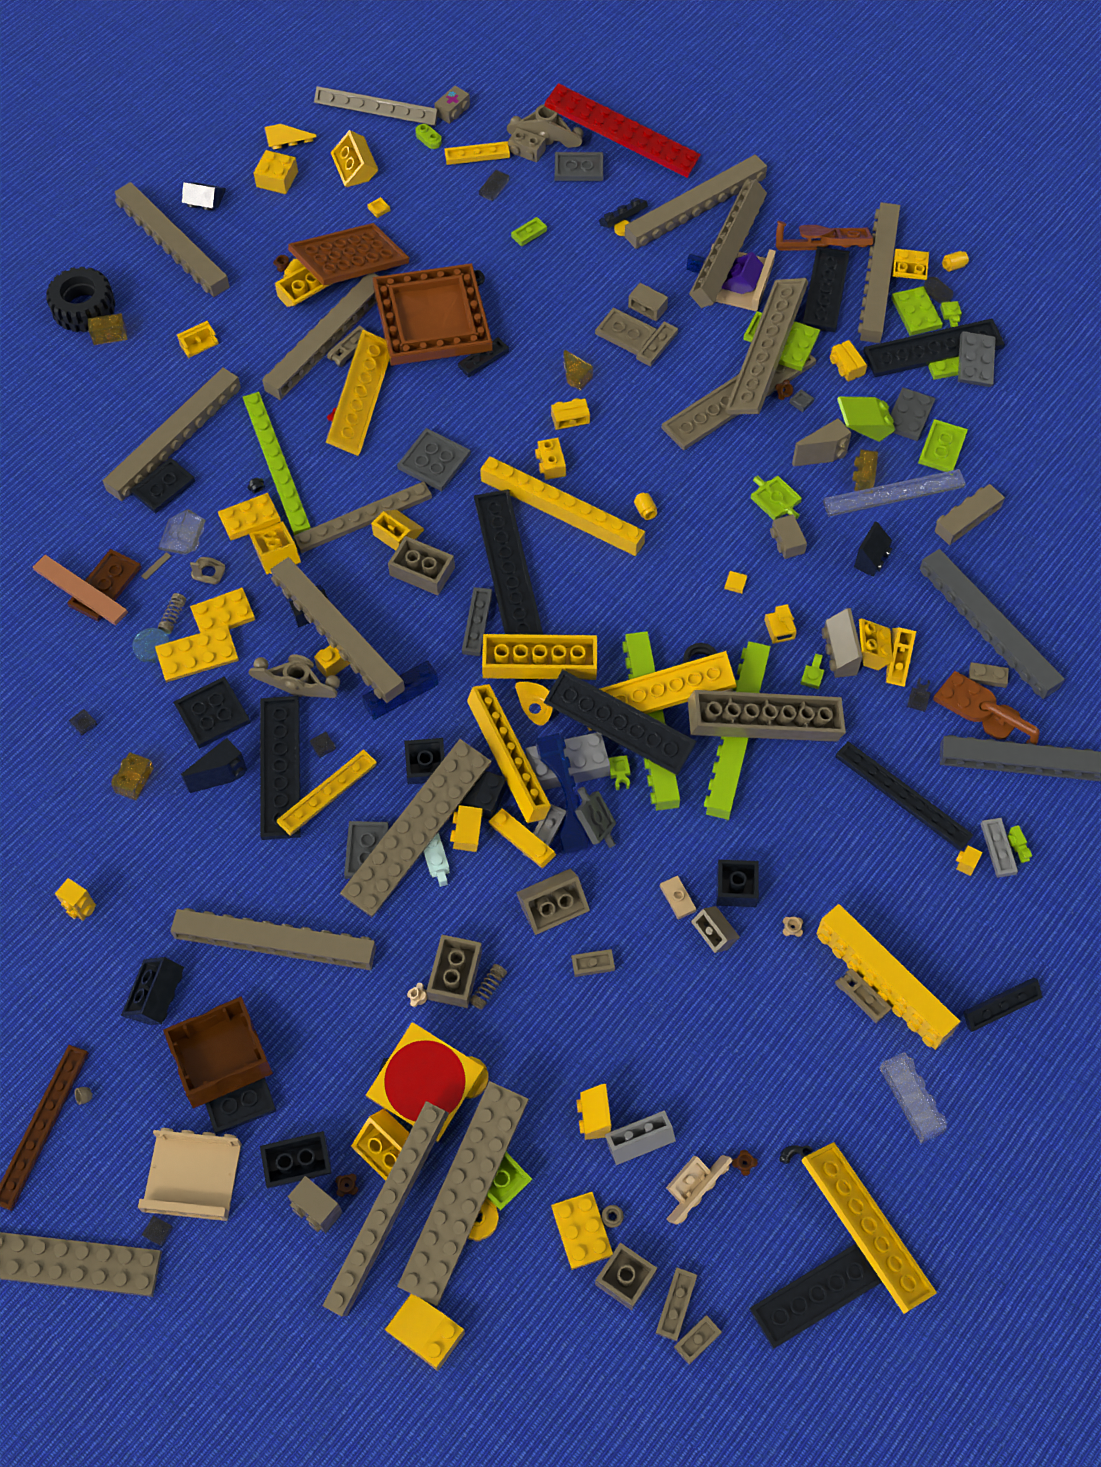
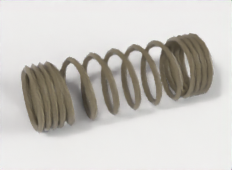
[158,593,186,634]
[470,964,507,1009]

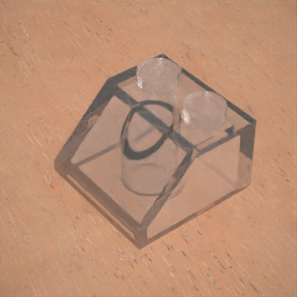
[158,509,206,555]

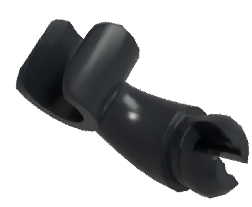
[779,1145,813,1164]

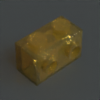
[88,313,128,345]
[852,449,878,493]
[111,752,154,800]

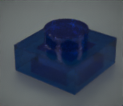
[686,254,705,273]

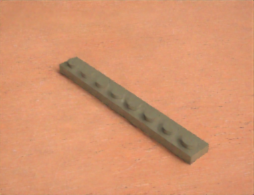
[314,86,438,126]
[293,481,432,553]

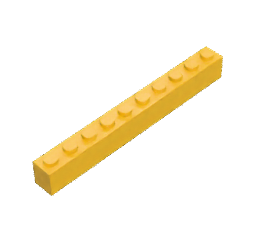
[480,456,645,556]

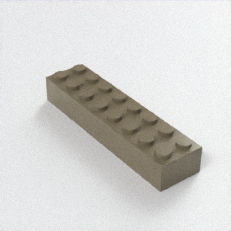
[688,690,846,742]

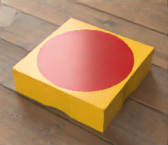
[366,1022,484,1143]

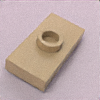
[660,876,696,920]

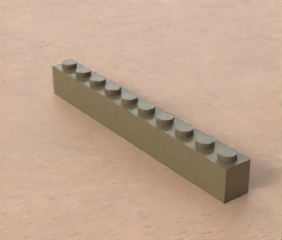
[625,154,767,249]
[689,179,767,308]
[114,182,230,297]
[858,202,900,343]
[262,273,378,400]
[102,367,241,501]
[271,557,405,703]
[170,908,376,970]
[323,1101,449,1317]

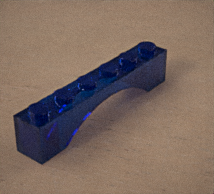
[535,733,590,855]

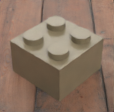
[288,1176,343,1234]
[595,1243,657,1311]

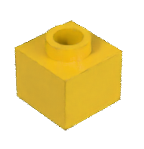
[956,846,982,876]

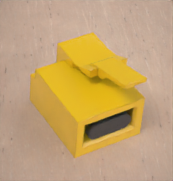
[764,604,797,644]

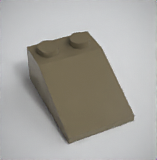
[792,418,852,466]

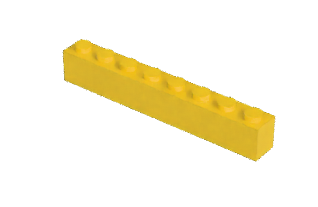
[467,684,551,823]

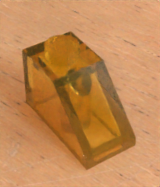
[563,350,593,390]

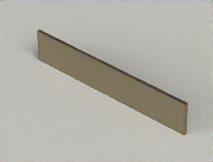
[141,552,171,580]

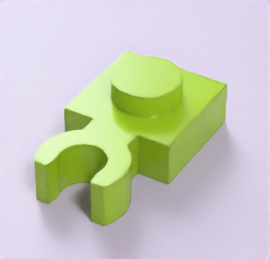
[608,755,630,790]
[1007,825,1032,863]

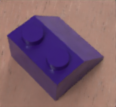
[722,252,764,294]

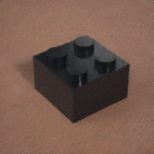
[716,859,759,907]

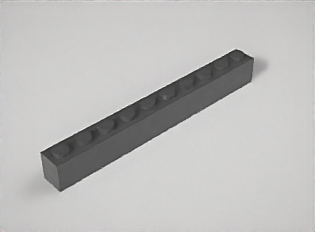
[920,549,1065,700]
[940,735,1101,782]

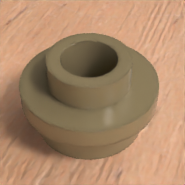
[602,1205,624,1228]

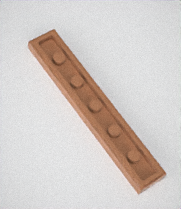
[33,555,128,626]

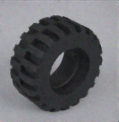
[46,267,115,332]

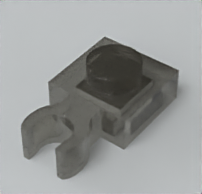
[906,678,931,712]

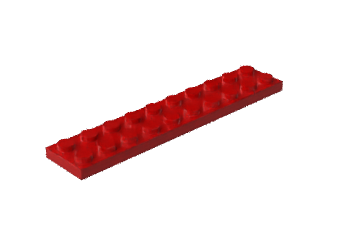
[544,83,701,178]

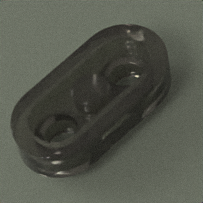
[924,277,953,304]

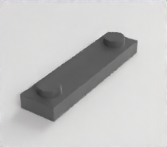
[462,587,492,656]

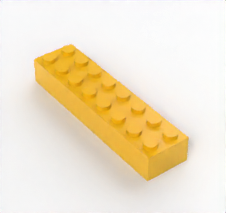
[816,904,960,1050]

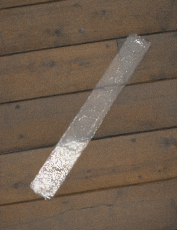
[823,469,966,517]

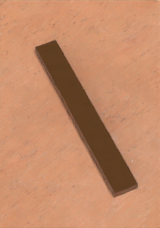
[0,1045,89,1211]

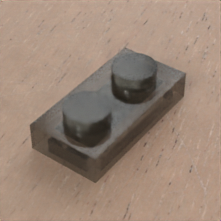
[479,170,509,201]

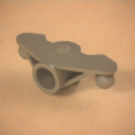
[507,104,584,148]
[249,654,340,698]

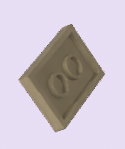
[595,307,656,355]

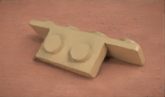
[666,1155,733,1225]

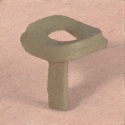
[190,557,225,585]

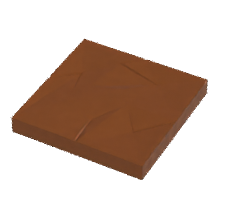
[372,263,492,366]

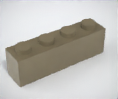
[935,484,1005,545]

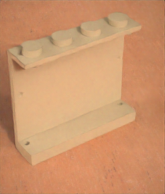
[711,243,776,311]
[138,1128,241,1221]

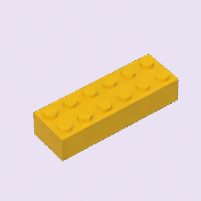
[482,634,597,680]

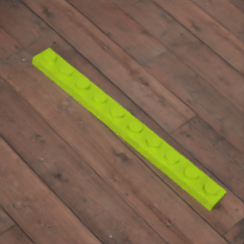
[243,392,311,536]

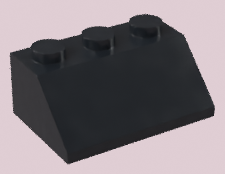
[121,957,184,1025]
[260,1131,332,1189]

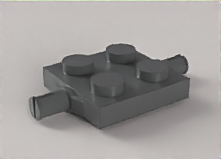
[575,787,616,848]

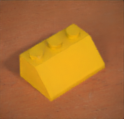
[331,130,378,187]
[275,266,333,307]
[351,1109,410,1181]

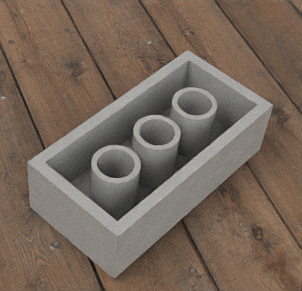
[525,733,610,790]

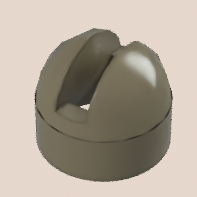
[75,1087,93,1105]

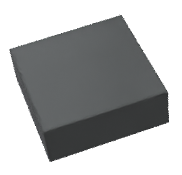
[789,389,814,413]

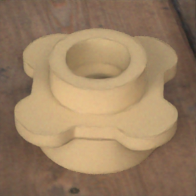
[783,917,803,937]
[407,983,428,1007]

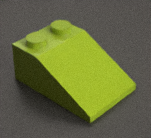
[837,396,895,442]
[486,1152,532,1211]

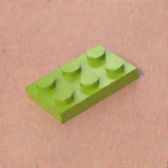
[891,286,943,336]
[778,321,820,372]
[918,419,968,474]

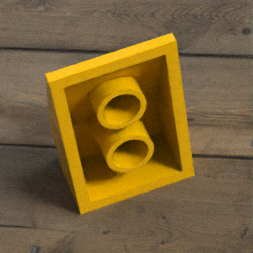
[249,521,301,575]
[385,1294,465,1371]

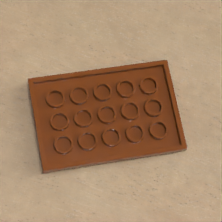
[288,223,409,286]

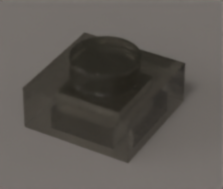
[69,709,97,736]
[309,732,336,758]
[142,1215,173,1247]

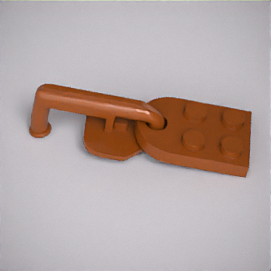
[776,221,873,251]
[933,671,1040,745]

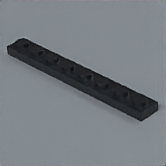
[835,741,974,851]

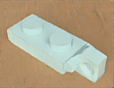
[423,832,450,887]

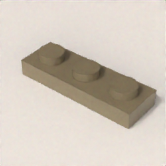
[636,321,678,367]
[655,1267,697,1342]

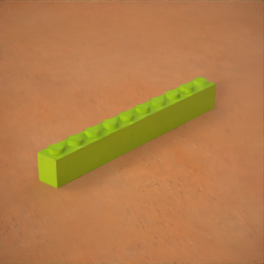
[622,631,680,811]
[704,641,771,820]

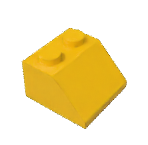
[576,1084,611,1140]

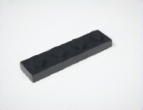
[963,977,1043,1032]

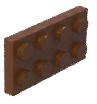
[67,549,142,622]

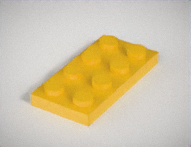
[155,625,239,683]

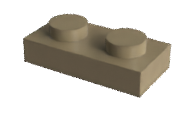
[968,662,1009,688]
[571,949,615,977]
[674,1315,722,1365]

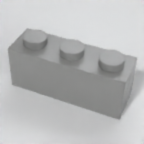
[605,1110,676,1165]

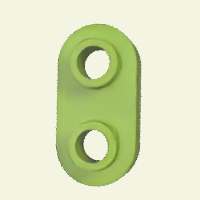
[415,124,442,149]

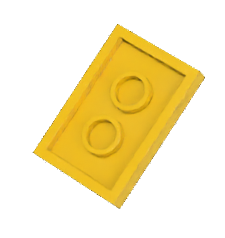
[218,493,281,541]
[190,588,255,633]
[551,1192,613,1270]

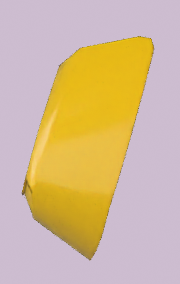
[515,682,553,726]

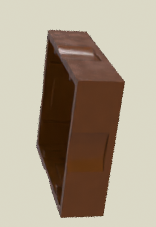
[163,996,273,1109]

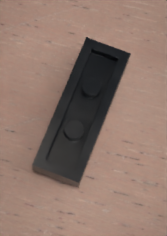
[599,198,648,228]
[458,337,509,378]

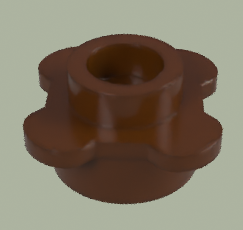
[273,255,290,272]
[775,379,793,400]
[732,1150,758,1176]
[335,1174,358,1197]

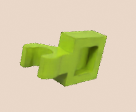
[940,301,962,327]
[801,653,824,689]

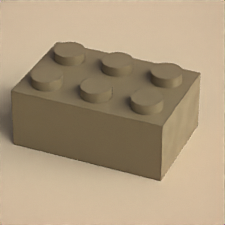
[388,536,455,595]
[426,935,482,1008]

